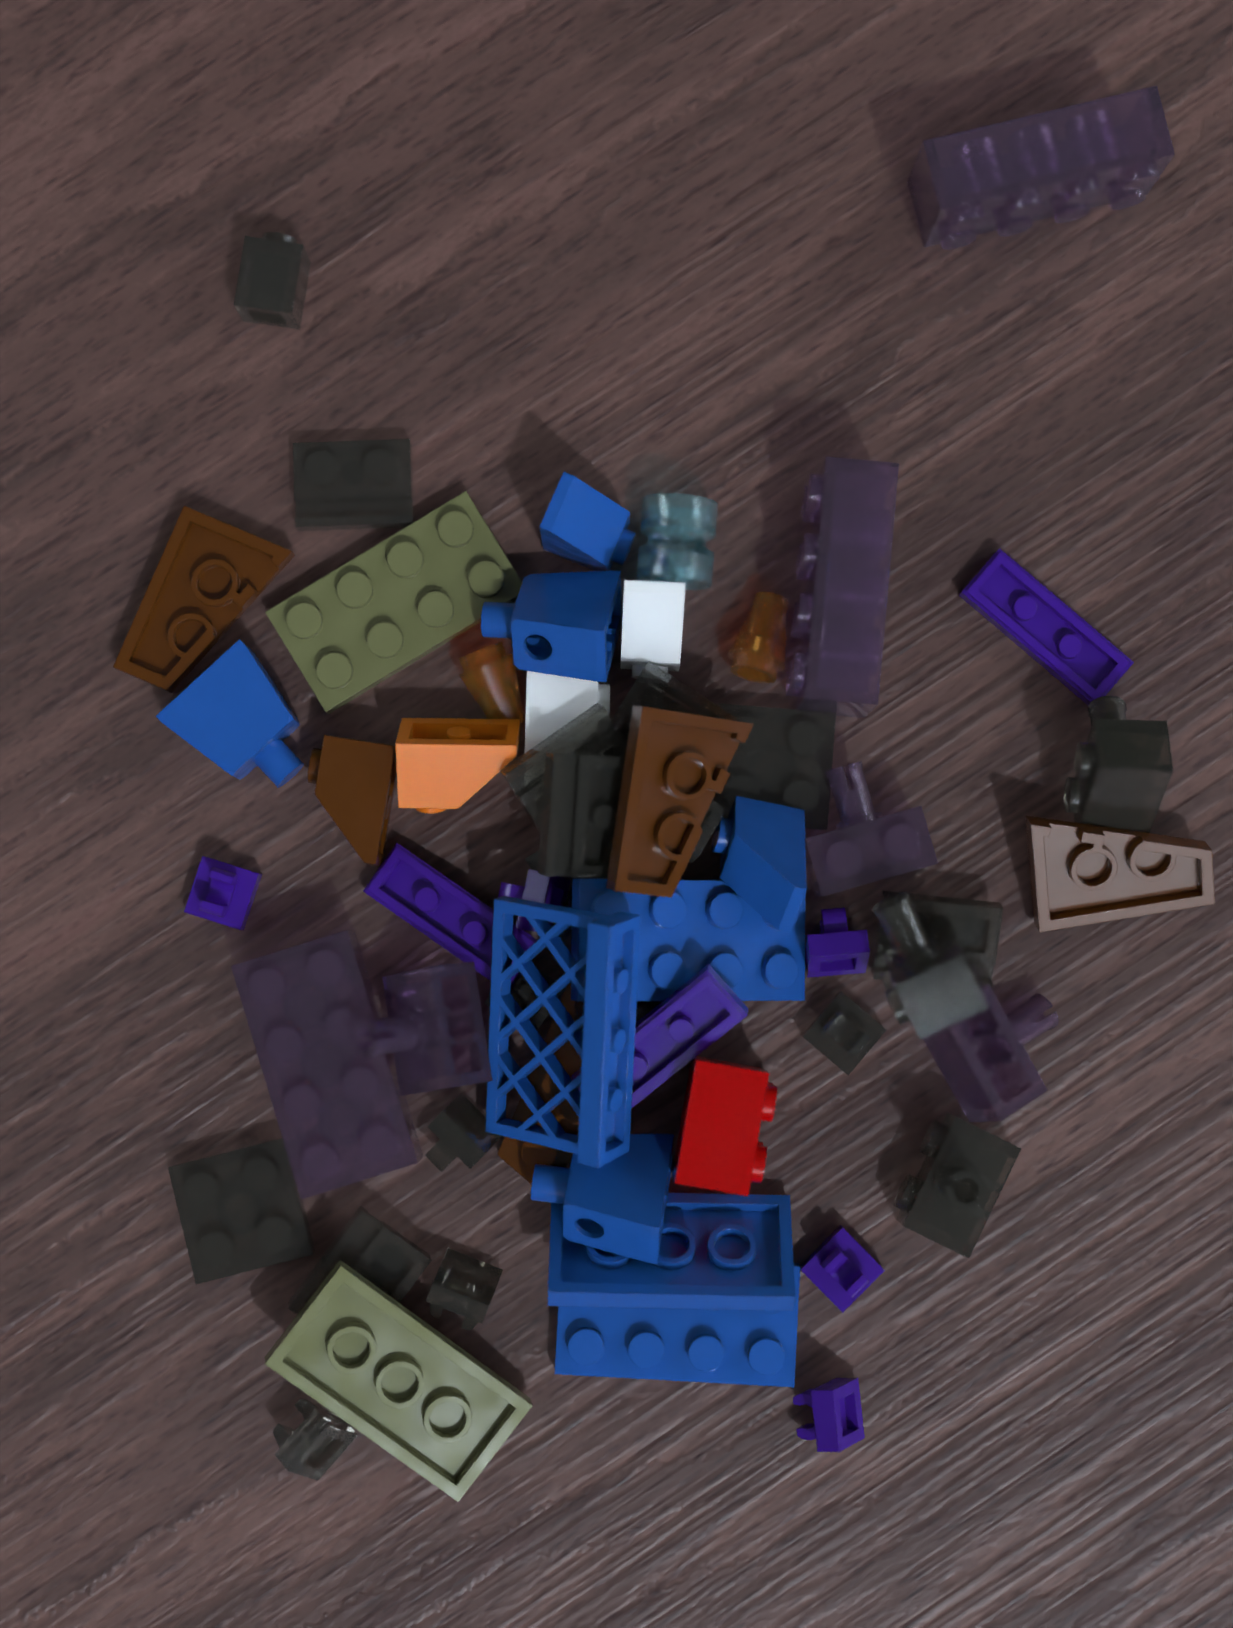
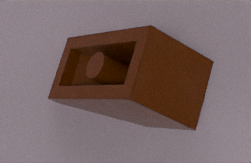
[308,735,397,867]

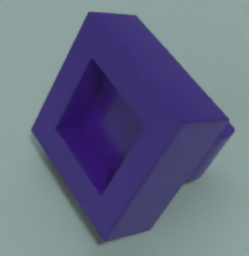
[184,856,262,930]
[498,869,570,933]
[805,907,870,978]
[800,1225,885,1313]
[793,1378,865,1452]

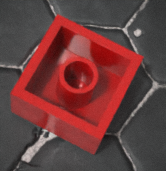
[672,1056,778,1196]

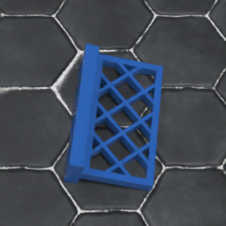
[485,896,641,1168]

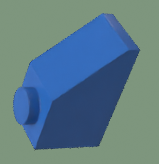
[539,471,636,571]
[712,795,807,933]

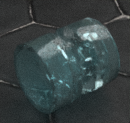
[636,493,718,590]

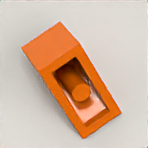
[395,718,521,814]

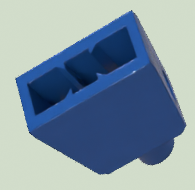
[481,570,622,682]
[156,639,304,788]
[531,1134,674,1264]

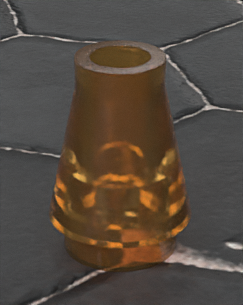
[728,592,789,684]
[458,641,525,723]

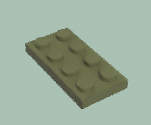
[265,491,522,715]
[265,1260,533,1502]

